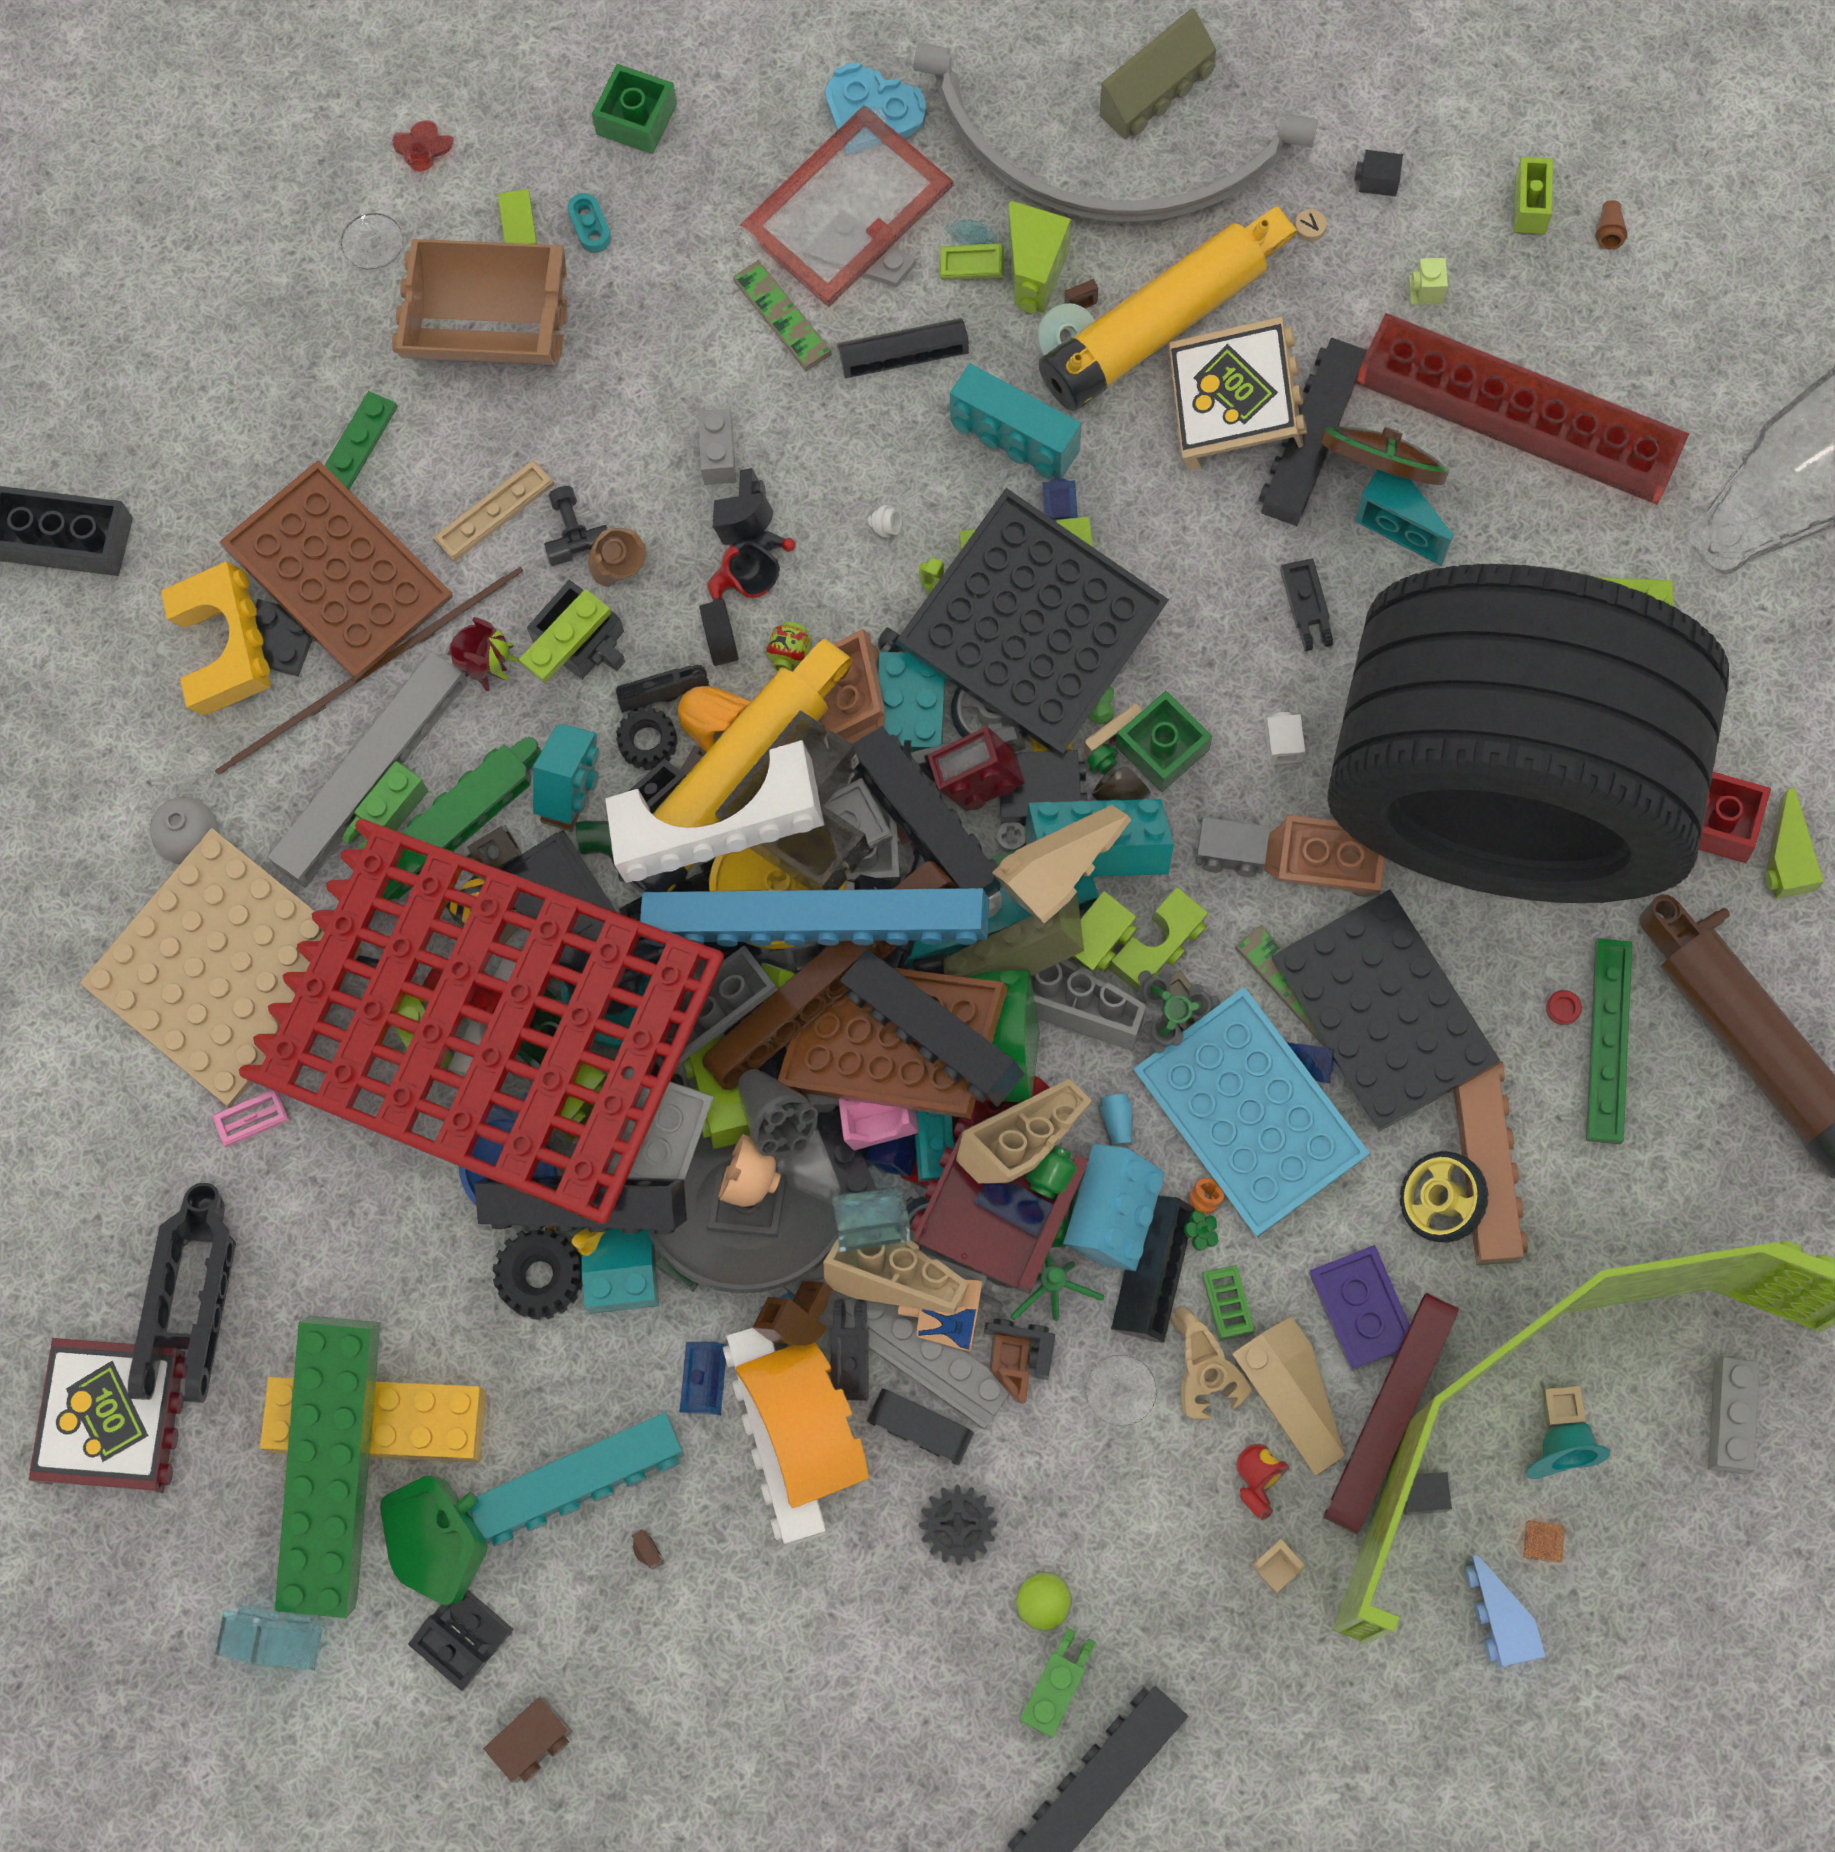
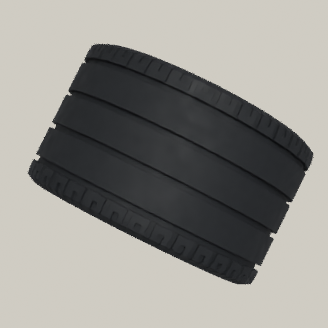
[1327,564,1729,904]

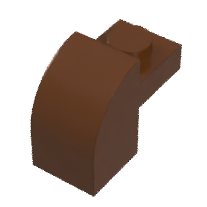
[752,1281,833,1346]

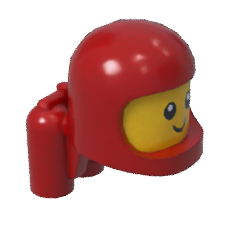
[1236,1443,1290,1521]

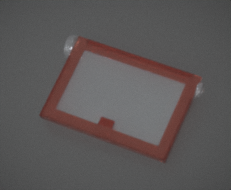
[733,105,954,308]

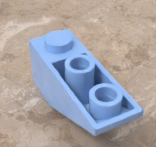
[1464,1555,1545,1668]

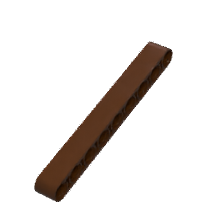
[702,861,957,1090]

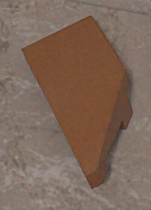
[990,1334,1030,1404]

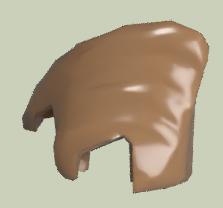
[588,528,647,587]

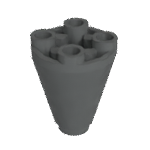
[738,1069,818,1157]

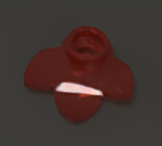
[392,120,454,171]

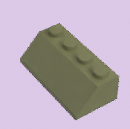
[1100,8,1216,139]
[943,895,1084,978]

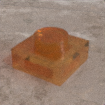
[1523,1520,1565,1563]

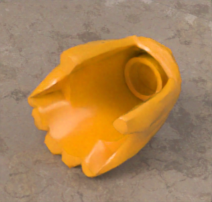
[678,686,751,753]

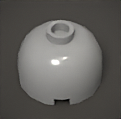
[150,797,219,864]

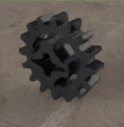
[919,1485,997,1566]

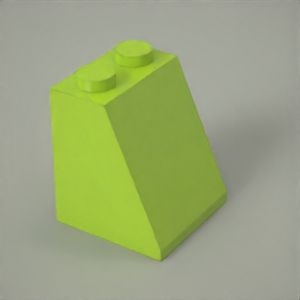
[1008,200,1071,314]

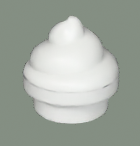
[867,505,902,538]

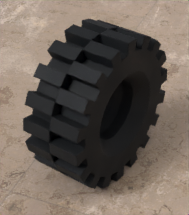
[492,1228,583,1320]

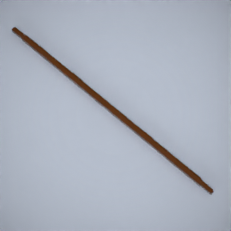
[215,567,523,775]

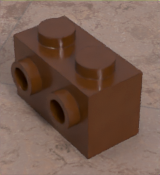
[483,1697,573,1783]

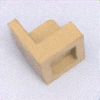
[1251,1539,1306,1594]

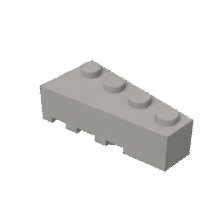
[1031,959,1147,1051]

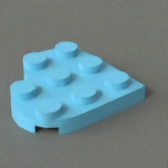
[825,63,926,156]

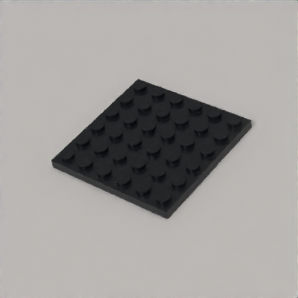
[895,488,1169,756]

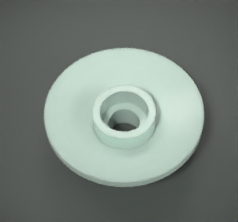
[1037,303,1095,356]

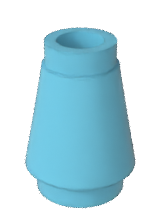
[1098,1093,1132,1145]

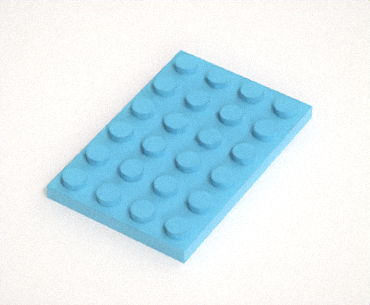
[1133,987,1371,1237]

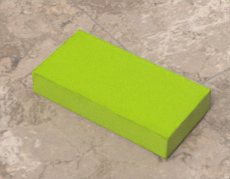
[498,188,537,244]
[940,243,1004,280]

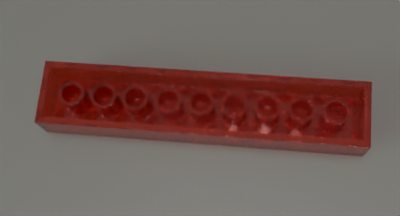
[1356,313,1690,505]

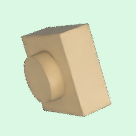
[1542,1386,1586,1427]

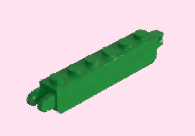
[382,736,541,902]

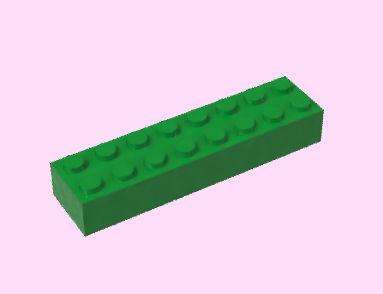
[274,1315,381,1618]

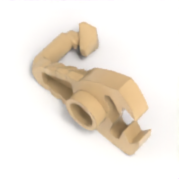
[1171,1306,1252,1419]

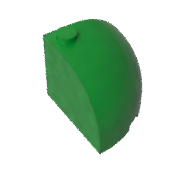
[968,970,1040,1103]

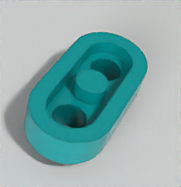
[568,193,611,253]

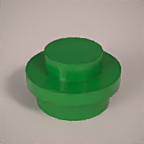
[1087,744,1118,774]

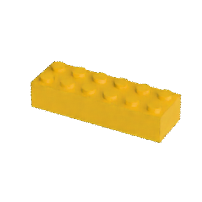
[260,1377,486,1463]

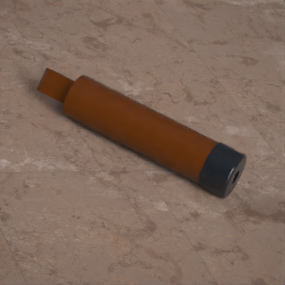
[1639,894,1835,1178]

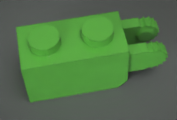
[342,761,429,849]
[1019,1628,1096,1738]

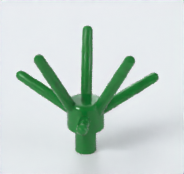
[1011,1252,1104,1321]

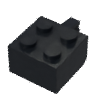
[527,580,625,680]

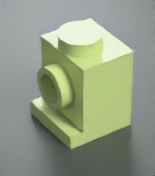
[1409,258,1448,305]

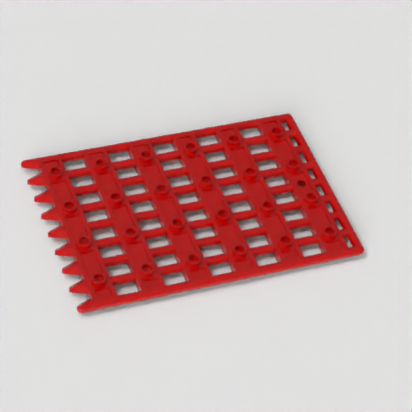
[239,819,724,1224]

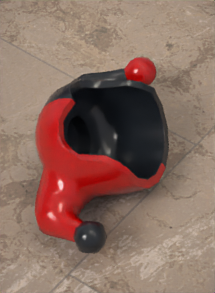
[707,531,796,602]

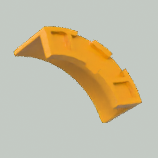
[736,1342,869,1508]

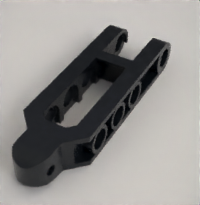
[128,1183,236,1403]

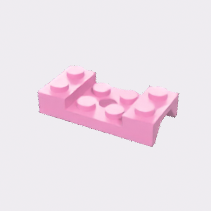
[838,1098,919,1150]

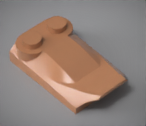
[821,629,885,751]
[1264,815,1385,897]

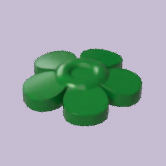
[1184,1211,1219,1251]

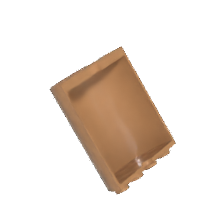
[392,239,567,365]

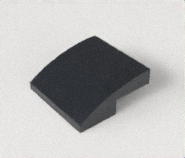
[408,1590,514,1691]

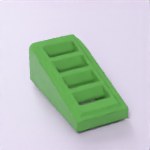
[1202,1265,1255,1342]

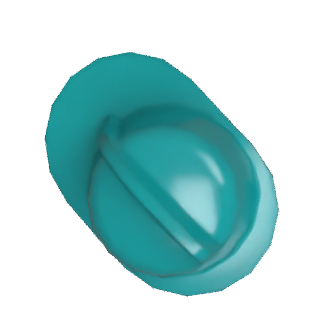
[1525,1423,1610,1479]

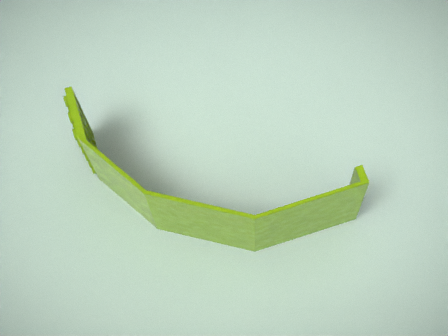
[1332,1241,1835,1644]

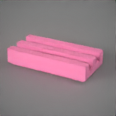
[212,1090,289,1148]

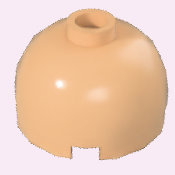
[718,1134,781,1207]

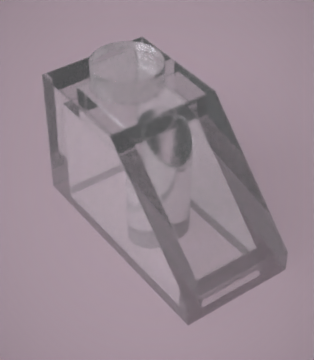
[775,1128,841,1205]

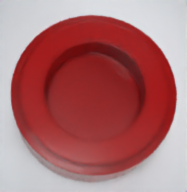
[1546,990,1582,1025]

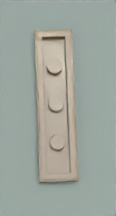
[433,459,554,562]

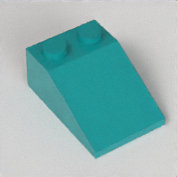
[1355,469,1454,566]
[582,1227,659,1314]

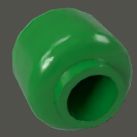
[1025,1145,1077,1200]

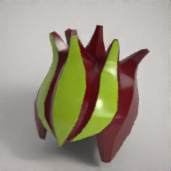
[447,617,519,691]

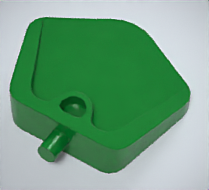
[380,1475,487,1605]

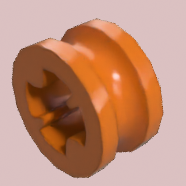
[1189,1178,1224,1214]

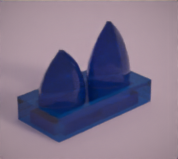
[974,1181,1053,1238]

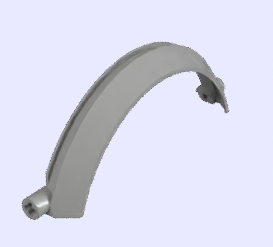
[913,42,1318,222]

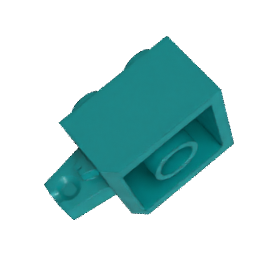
[533,724,599,824]

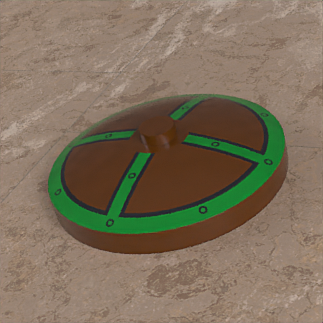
[1320,427,1449,485]

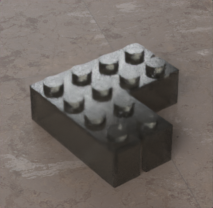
[715,710,870,890]

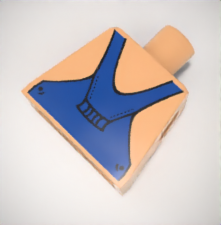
[898,1280,982,1352]

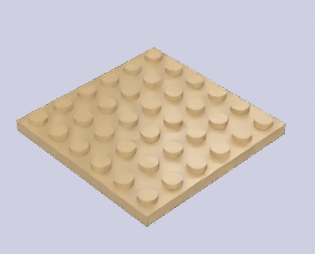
[80,828,363,1107]

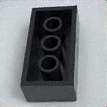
[0,486,133,576]

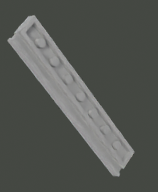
[783,1261,1010,1430]

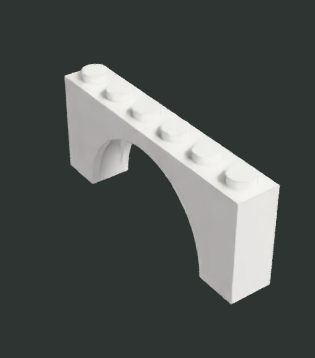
[605,740,824,883]

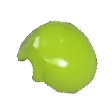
[1016,1571,1072,1631]

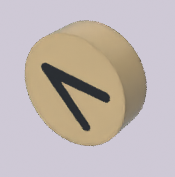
[1295,209,1327,242]

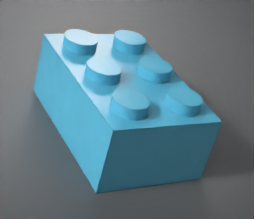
[1063,1144,1165,1271]

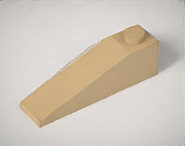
[992,805,1131,924]
[823,1210,969,1314]

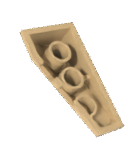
[956,1078,1092,1183]
[1232,1316,1345,1476]

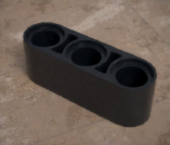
[866,1388,974,1466]

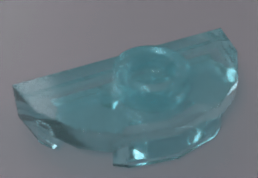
[946,219,998,245]

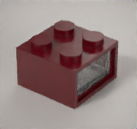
[927,726,1025,812]

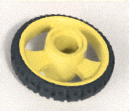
[1400,1151,1489,1243]

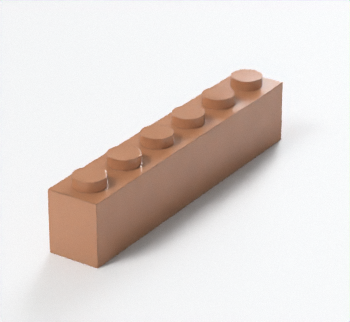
[1454,1051,1528,1266]

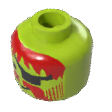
[765,622,812,671]

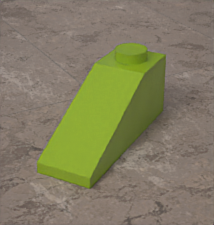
[1764,787,1824,899]

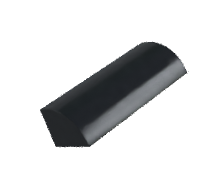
[837,318,969,379]
[1111,1196,1195,1343]

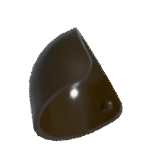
[1091,767,1151,801]

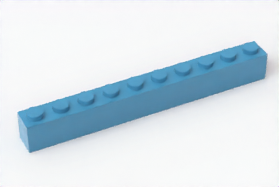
[640,888,989,947]

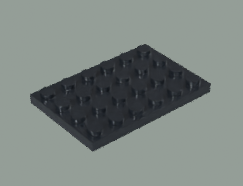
[1272,889,1500,1132]

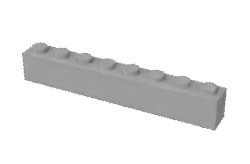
[267,651,468,888]

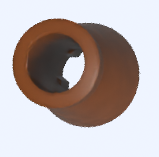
[1595,200,1628,249]

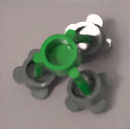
[1135,970,1220,1053]

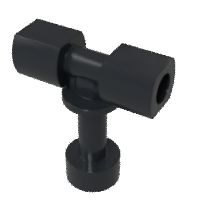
[544,486,608,567]

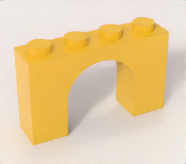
[161,561,271,715]

